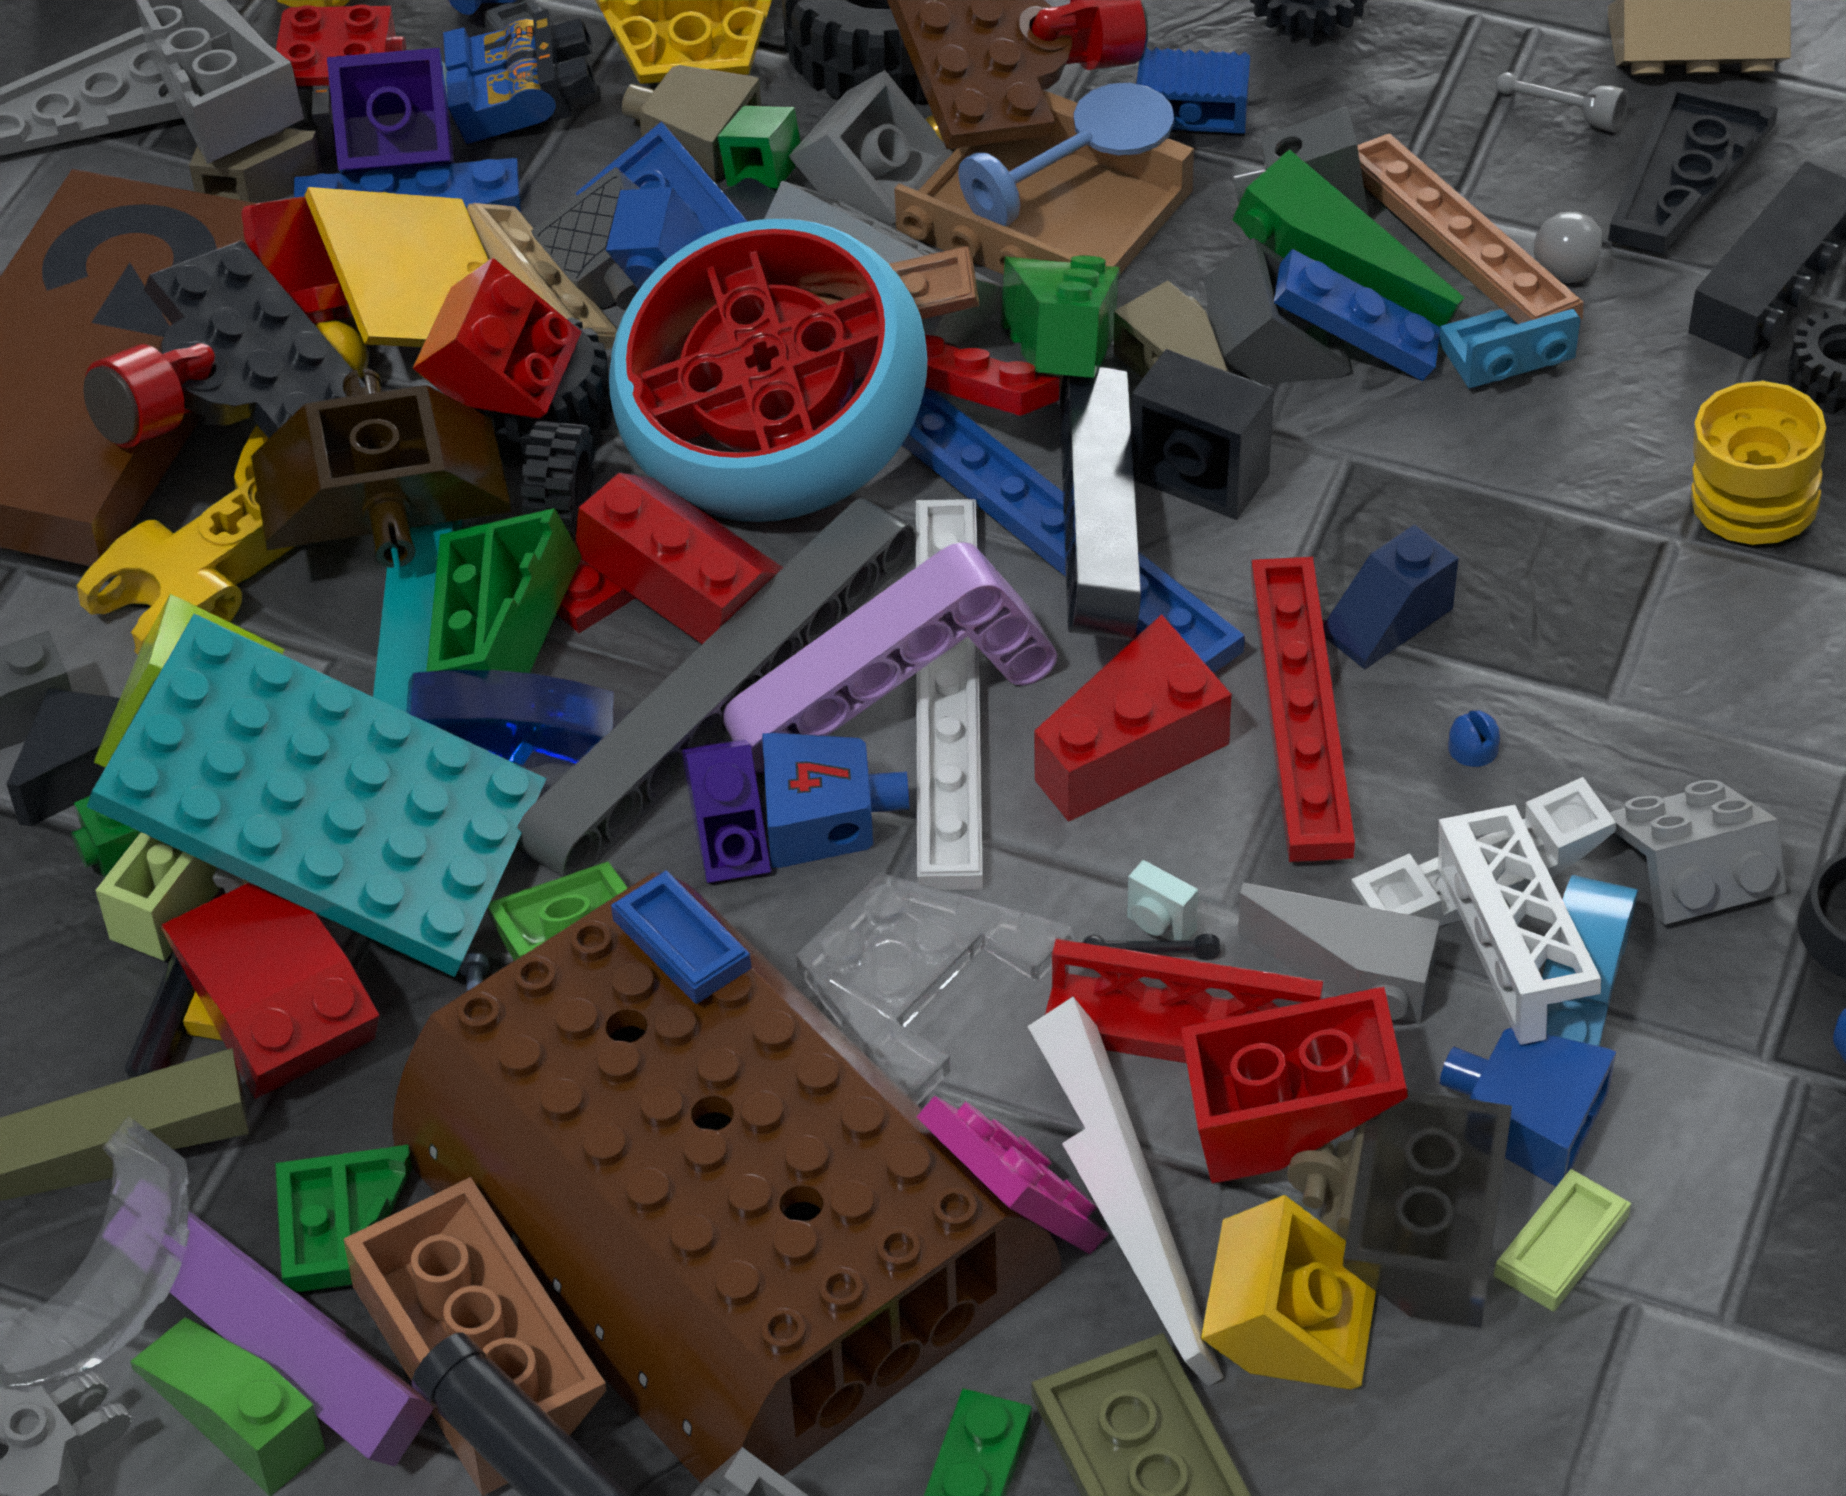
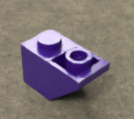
[682,739,771,883]

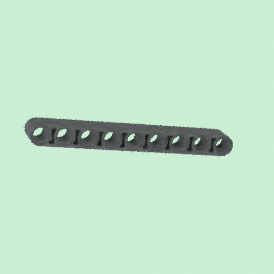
[516,498,917,877]

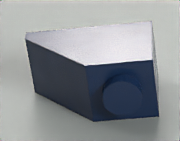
[1323,524,1459,670]

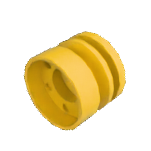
[1691,381,1826,545]

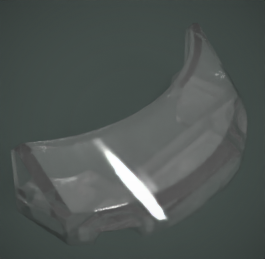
[0,1116,190,1389]

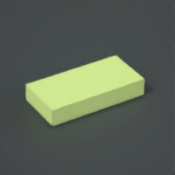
[1494,1169,1631,1312]

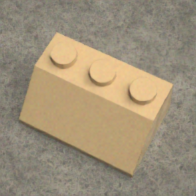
[1608,0,1791,76]

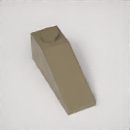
[1114,280,1228,378]

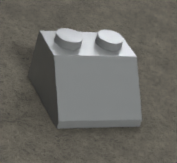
[789,70,953,224]

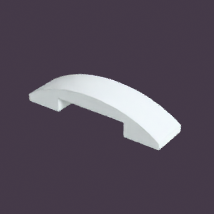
[1351,777,1616,926]

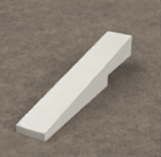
[1027,997,1223,1387]

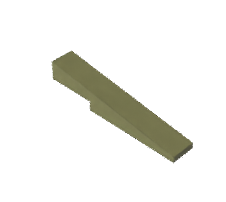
[0,1048,249,1201]

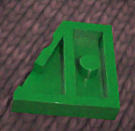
[275,1145,412,1292]

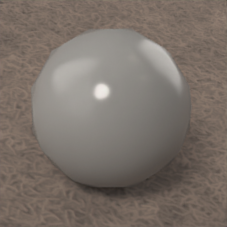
[1534,211,1602,284]

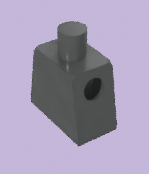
[1233,107,1368,215]

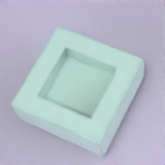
[1127,860,1198,940]

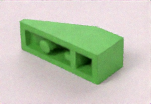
[130,1317,325,1496]

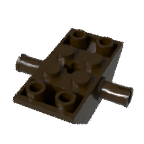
[251,369,511,568]

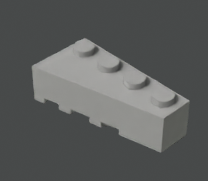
[135,0,304,164]

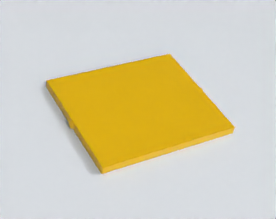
[304,187,489,347]

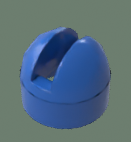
[1448,710,1500,767]

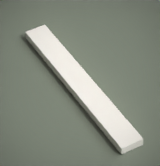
[916,499,983,891]

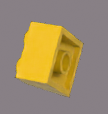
[1201,1195,1380,1390]

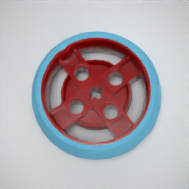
[609,219,927,522]

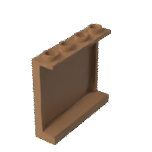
[894,90,1194,275]

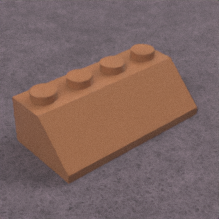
[343,1177,606,1496]

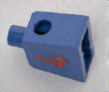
[762,733,910,868]

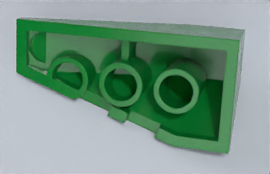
[1232,149,1465,327]

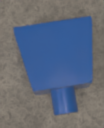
[1439,1027,1616,1187]

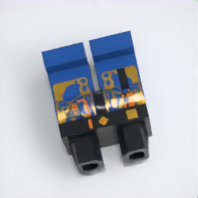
[443,9,596,144]

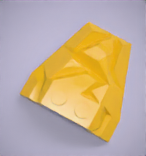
[595,0,772,84]

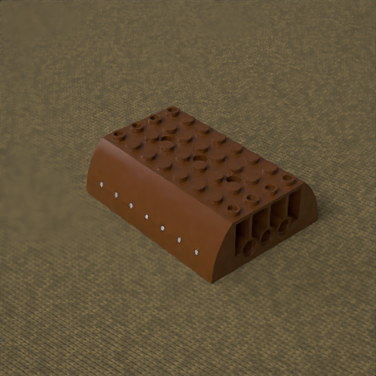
[392,872,1062,1484]

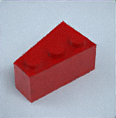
[1034,614,1232,822]

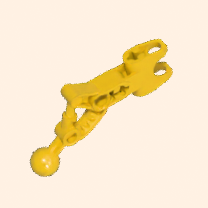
[76,320,369,654]

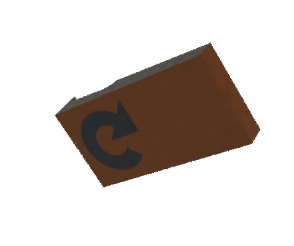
[0,169,257,566]

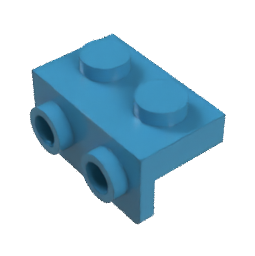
[1439,309,1580,388]

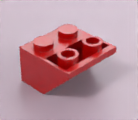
[413,257,582,418]

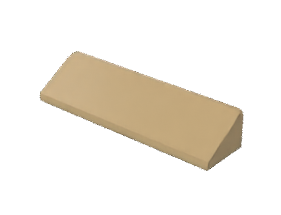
[467,203,617,350]

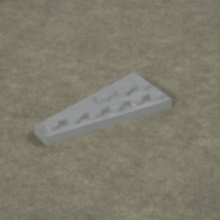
[0,0,263,156]

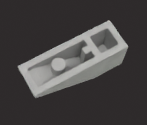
[1238,882,1440,1024]

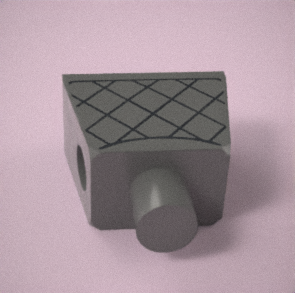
[531,167,640,310]

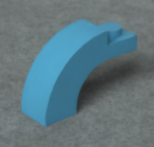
[1542,875,1639,1046]

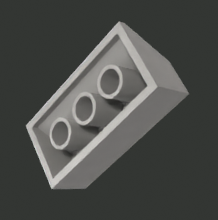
[764,181,1003,346]

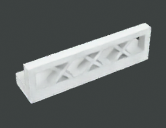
[1438,805,1601,1045]

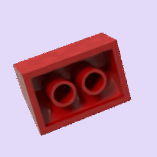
[575,473,783,644]

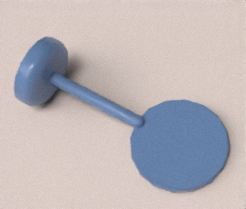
[958,83,1174,227]

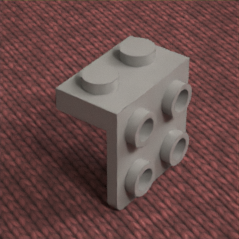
[1610,780,1786,925]

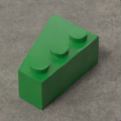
[1000,255,1120,378]
[426,508,582,721]

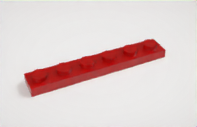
[1251,557,1355,862]

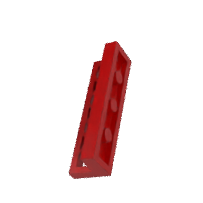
[1045,939,1323,1064]

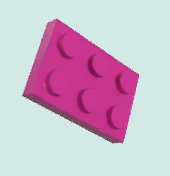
[916,1096,1109,1254]

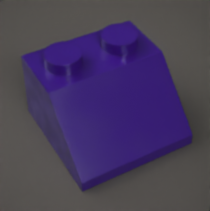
[327,48,454,173]

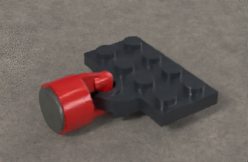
[83,240,366,448]

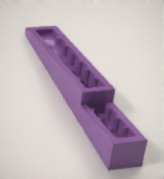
[104,1179,435,1467]

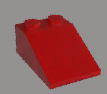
[161,882,380,1099]
[1181,986,1408,1184]

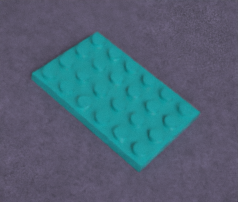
[87,613,547,977]

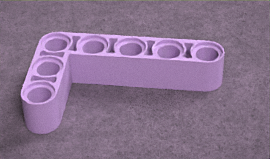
[723,542,1057,774]

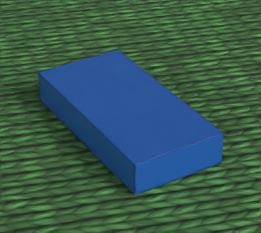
[611,870,752,1004]

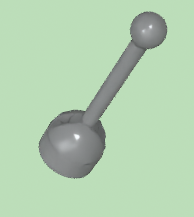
[1496,73,1628,133]

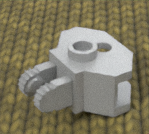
[0,1371,132,1496]

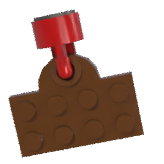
[887,0,1148,149]

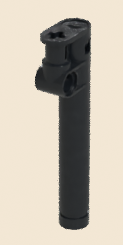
[412,1332,630,1496]

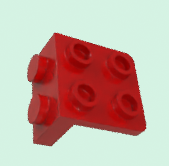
[276,4,406,86]
[241,196,353,324]

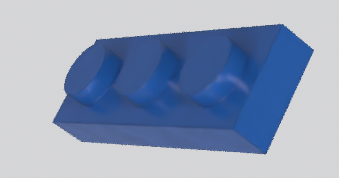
[1274,249,1440,381]

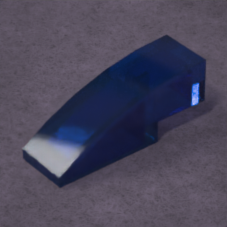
[406,670,614,765]

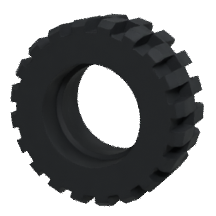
[782,0,927,104]

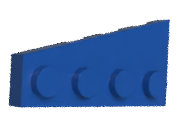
[294,158,521,212]

